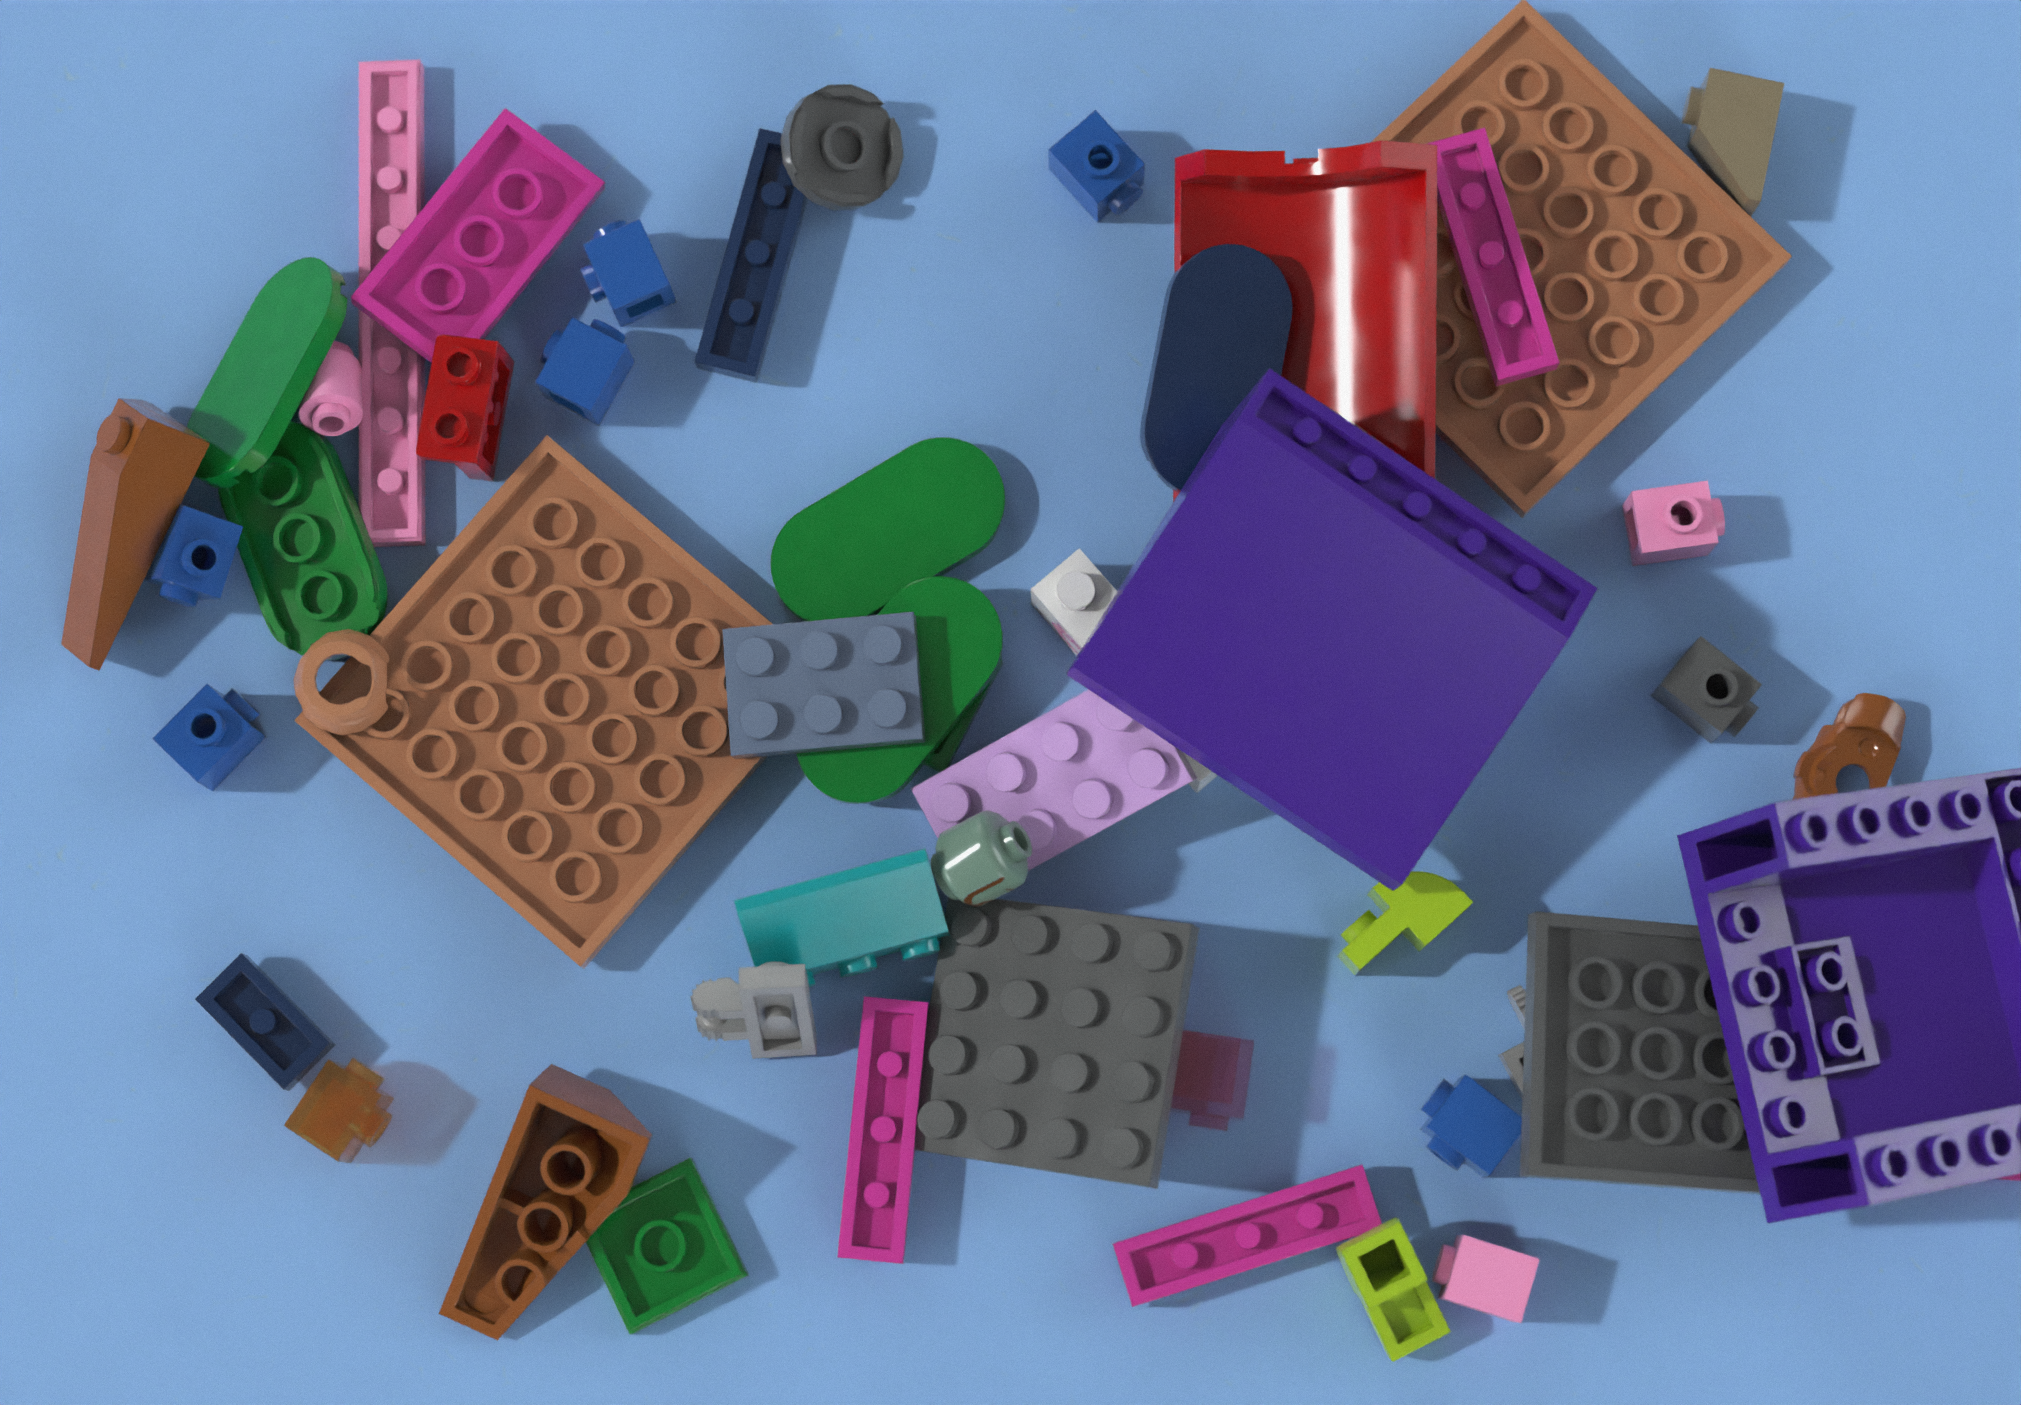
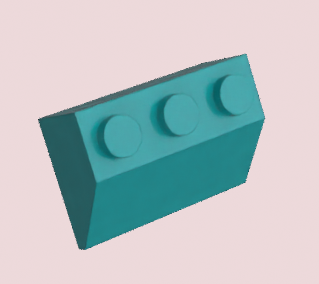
[734,848,950,987]

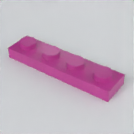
[1427,128,1560,387]
[837,996,929,1264]
[1113,1165,1382,1307]

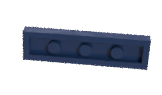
[694,128,808,383]

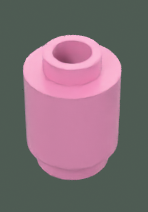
[299,341,363,436]

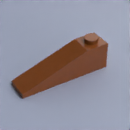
[61,398,210,671]
[439,1064,652,1341]

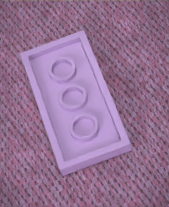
[911,690,1197,871]

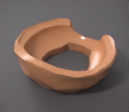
[294,629,389,736]

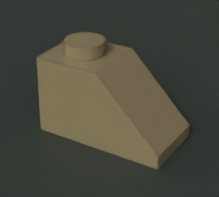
[1682,68,1784,216]

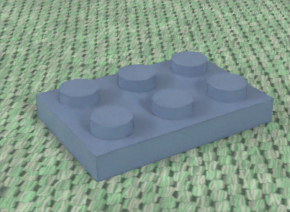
[722,612,925,759]

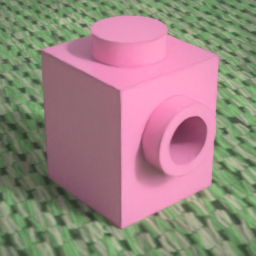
[1622,480,1725,566]

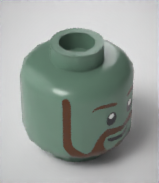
[931,810,1032,907]

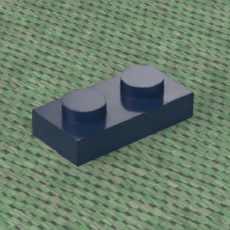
[195,953,335,1091]

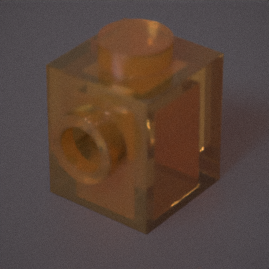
[284,1058,394,1163]

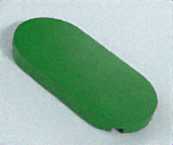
[187,257,347,489]
[218,421,388,660]
[771,437,1005,621]
[796,576,1003,804]

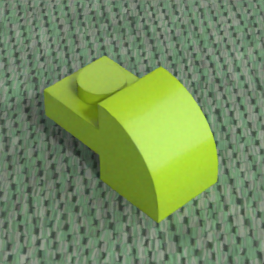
[1337,871,1474,975]
[1336,1217,1451,1362]

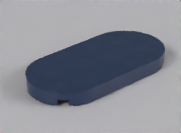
[1140,244,1292,493]

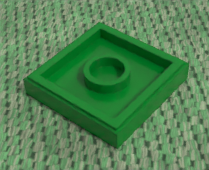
[586,1158,749,1335]

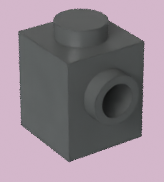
[1650,636,1762,743]

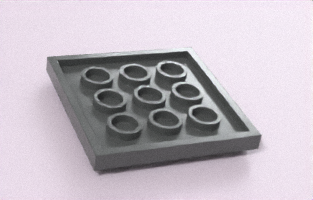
[914,897,1199,1189]
[1520,911,1760,1195]

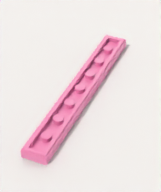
[359,59,426,547]

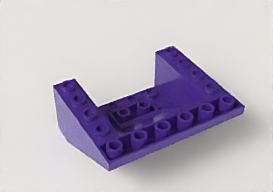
[1066,368,1598,891]
[1677,768,2021,1223]

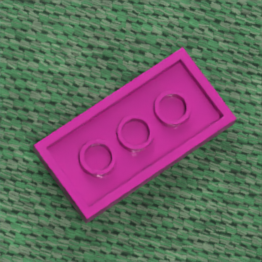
[351,108,605,362]

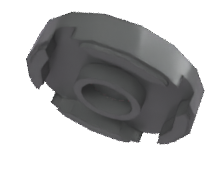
[780,84,904,210]

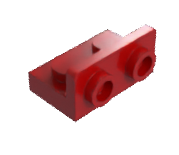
[416,334,515,481]

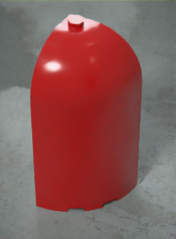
[1173,140,1437,502]

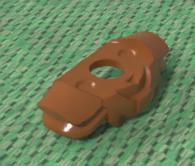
[1792,693,1906,800]

